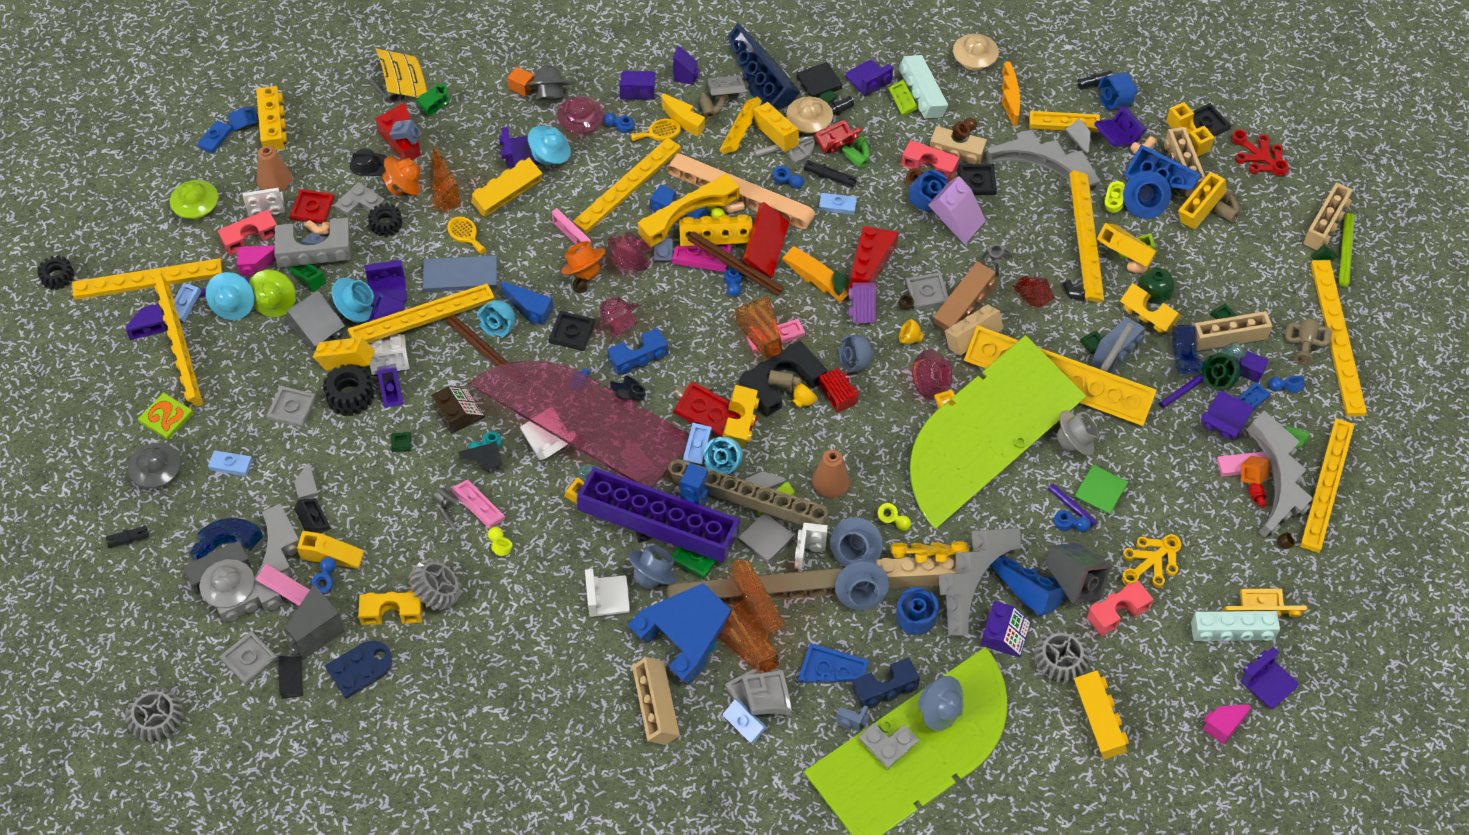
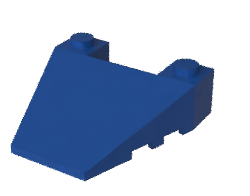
[628,583,732,684]

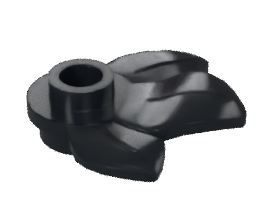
[610,375,646,401]

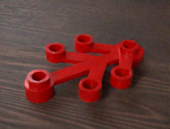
[1232,129,1289,176]

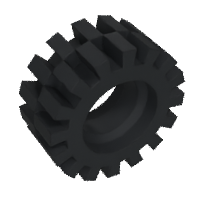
[368,203,402,237]
[37,255,74,290]

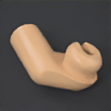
[1131,135,1157,154]
[719,201,745,213]
[305,220,330,235]
[1127,259,1153,273]

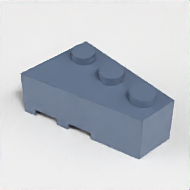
[1090,317,1145,374]

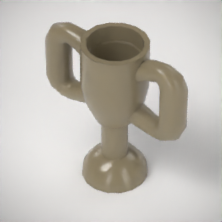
[1284,319,1332,366]

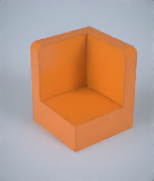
[507,67,534,97]
[1241,456,1269,484]

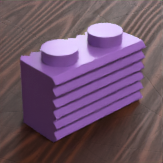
[849,283,876,323]

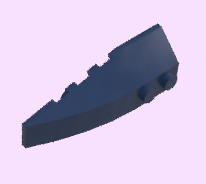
[727,23,800,110]

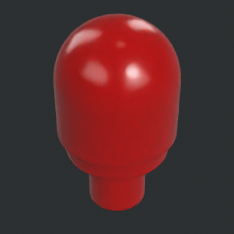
[1248,483,1267,508]

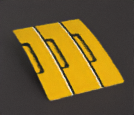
[376,48,427,98]

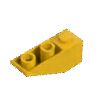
[1097,223,1157,267]
[297,531,364,569]

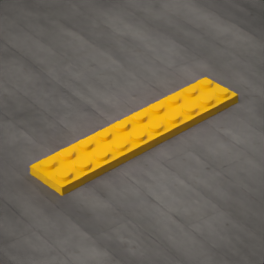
[964,325,1157,426]

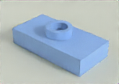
[819,193,857,215]
[174,283,202,322]
[683,423,712,465]
[208,450,252,476]
[723,699,767,743]

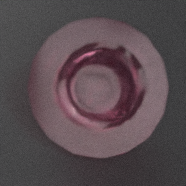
[557,96,604,134]
[608,232,649,271]
[595,296,639,338]
[912,350,952,400]

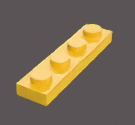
[719,96,762,154]
[1029,111,1100,132]

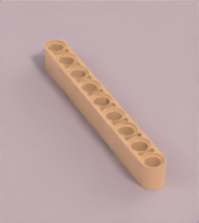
[667,154,815,230]

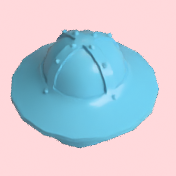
[528,126,571,165]
[206,272,255,320]
[332,278,374,323]

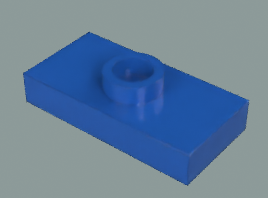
[197,120,233,154]
[1237,382,1271,411]

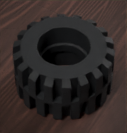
[323,364,374,416]

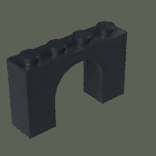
[739,340,828,417]

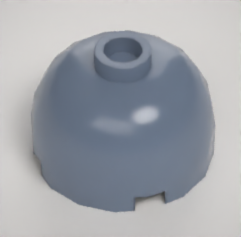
[838,335,874,373]

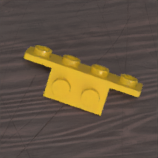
[1222,589,1307,617]

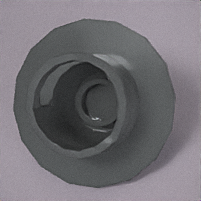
[526,65,572,101]
[127,443,181,488]

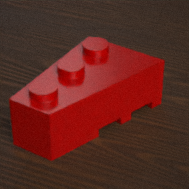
[375,102,421,160]

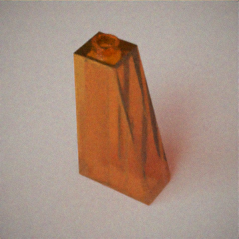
[735,295,783,359]
[728,558,786,635]
[718,600,779,673]

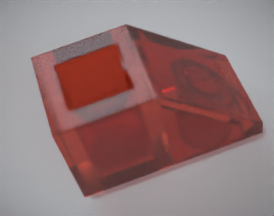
[1013,276,1054,307]

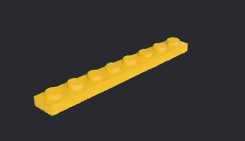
[573,138,681,234]
[1069,170,1104,303]
[72,258,223,300]
[154,275,203,407]
[348,283,495,343]
[1300,418,1354,553]

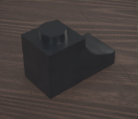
[458,442,502,472]

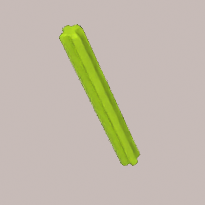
[1338,213,1355,287]

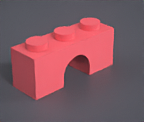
[901,140,960,182]
[217,210,277,256]
[1087,581,1154,636]

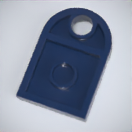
[324,641,392,699]

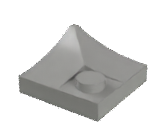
[742,670,792,715]

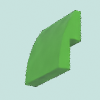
[1075,465,1129,515]

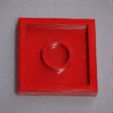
[289,189,335,224]

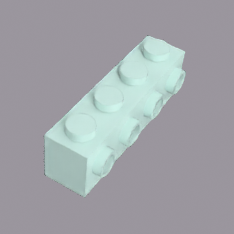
[898,55,948,119]
[1191,611,1280,641]

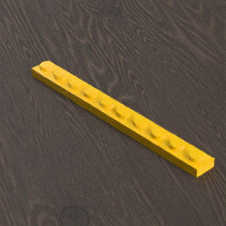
[1311,260,1367,417]

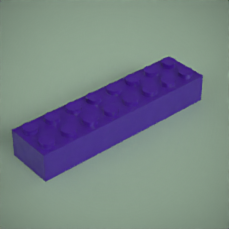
[577,467,740,563]

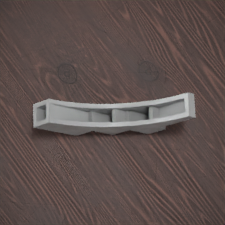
[985,129,1100,194]
[1246,411,1313,537]
[217,504,299,623]
[939,528,1021,635]

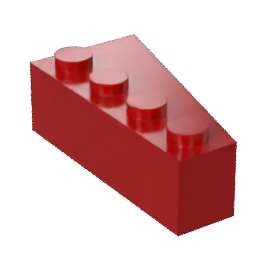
[849,226,899,288]

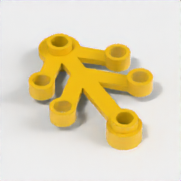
[1122,534,1181,588]
[891,541,969,562]

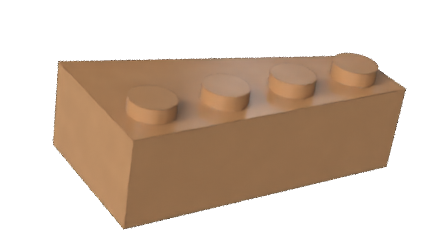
[933,261,997,330]

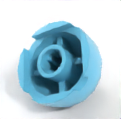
[477,300,516,338]
[703,437,743,475]

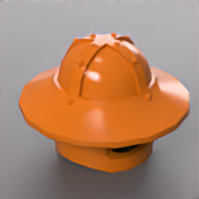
[382,156,421,196]
[561,240,606,280]

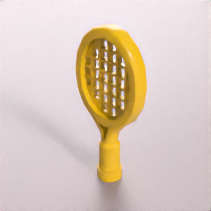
[630,119,681,142]
[447,217,486,255]

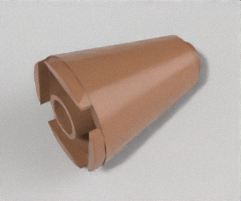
[256,146,292,192]
[811,450,850,499]

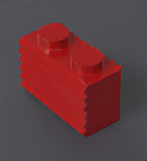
[819,367,859,413]

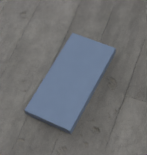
[423,256,497,292]

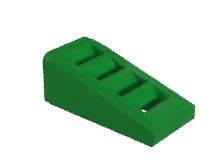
[288,264,326,292]

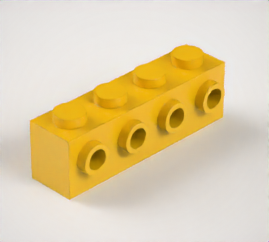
[256,86,287,150]
[471,158,542,218]
[679,214,752,246]
[1074,670,1129,760]

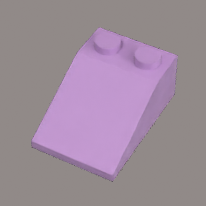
[928,176,986,244]

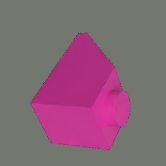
[237,245,276,276]
[1203,704,1251,744]

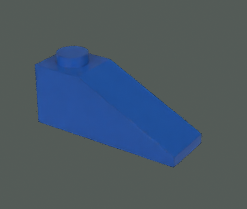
[501,281,554,325]

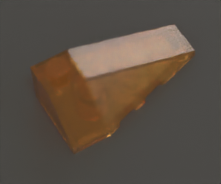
[432,146,461,214]

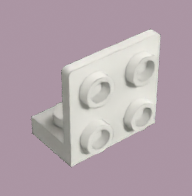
[243,188,285,217]
[369,334,409,375]
[520,408,577,460]
[794,522,828,572]
[585,569,630,617]

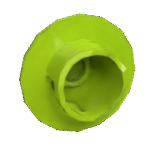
[169,180,219,219]
[249,269,296,317]

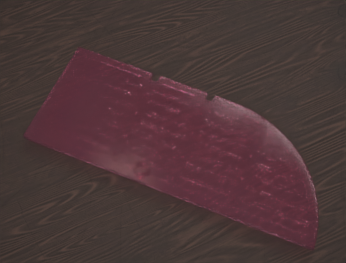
[468,361,689,488]

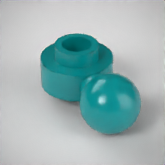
[468,432,501,449]

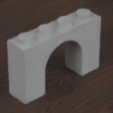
[275,218,351,268]

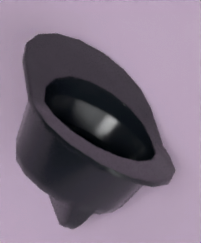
[350,148,387,176]

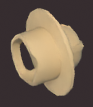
[953,34,999,71]
[786,96,833,134]

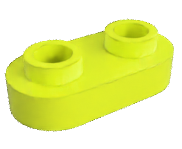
[1105,181,1125,213]

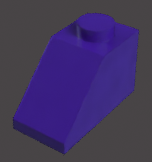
[673,46,700,85]
[368,292,404,322]
[126,304,167,340]
[377,364,403,408]

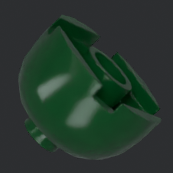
[1137,267,1174,304]
[1201,352,1241,391]

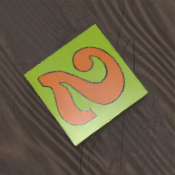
[138,392,194,440]

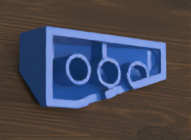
[1124,144,1202,190]
[990,555,1067,615]

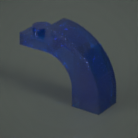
[1172,325,1203,374]
[190,518,263,560]

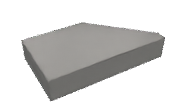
[1065,119,1091,154]
[786,138,815,165]
[294,463,319,500]
[745,472,786,489]

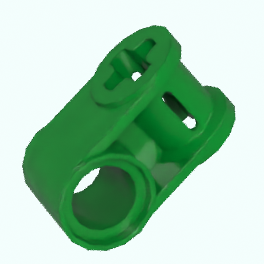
[416,84,450,116]

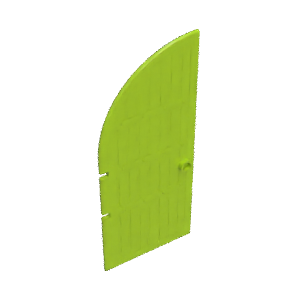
[910,335,1086,529]
[803,647,1008,835]

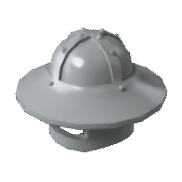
[1056,410,1098,456]
[199,559,255,608]

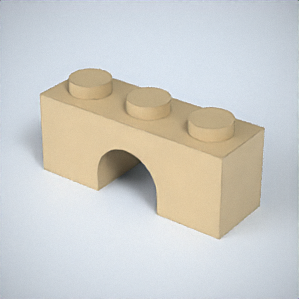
[930,126,987,164]
[945,304,1003,356]

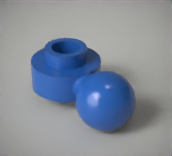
[603,113,634,134]
[773,166,804,189]
[724,268,742,297]
[1268,376,1305,393]
[1054,510,1091,532]
[312,557,337,594]

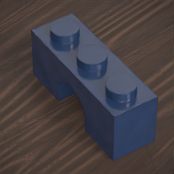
[852,657,920,708]

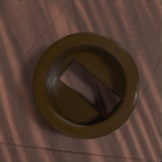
[573,278,588,293]
[898,294,914,311]
[1277,532,1295,549]

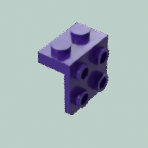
[845,60,893,97]
[619,71,656,100]
[1094,106,1147,147]
[499,127,540,168]
[364,260,407,307]
[1201,391,1253,441]
[1240,647,1298,709]

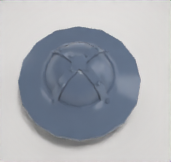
[830,517,883,567]
[628,545,677,589]
[835,561,889,610]
[918,676,963,731]

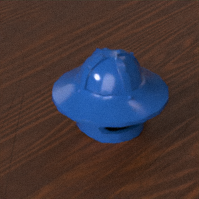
[1123,170,1171,219]

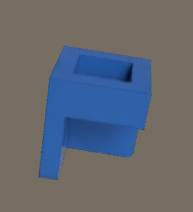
[227,106,259,131]

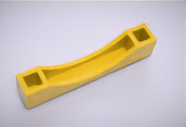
[638,173,740,248]

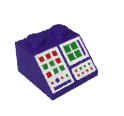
[981,601,1031,658]

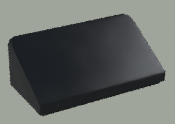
[294,498,331,534]
[278,656,303,699]

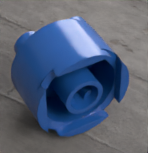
[1098,72,1138,110]
[909,170,948,212]
[896,587,939,635]

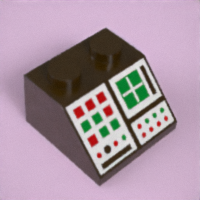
[431,387,485,434]

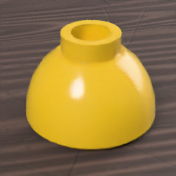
[899,319,924,344]
[792,383,818,408]

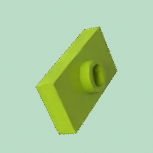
[888,80,919,116]

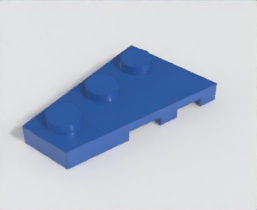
[798,643,869,683]

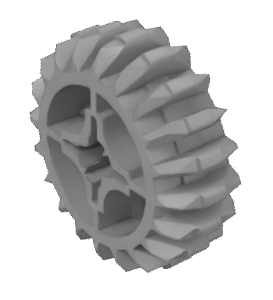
[408,558,462,611]
[1034,628,1090,683]
[125,687,184,743]

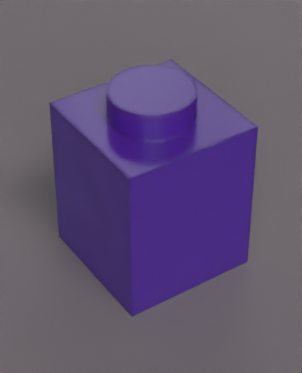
[1238,351,1269,383]

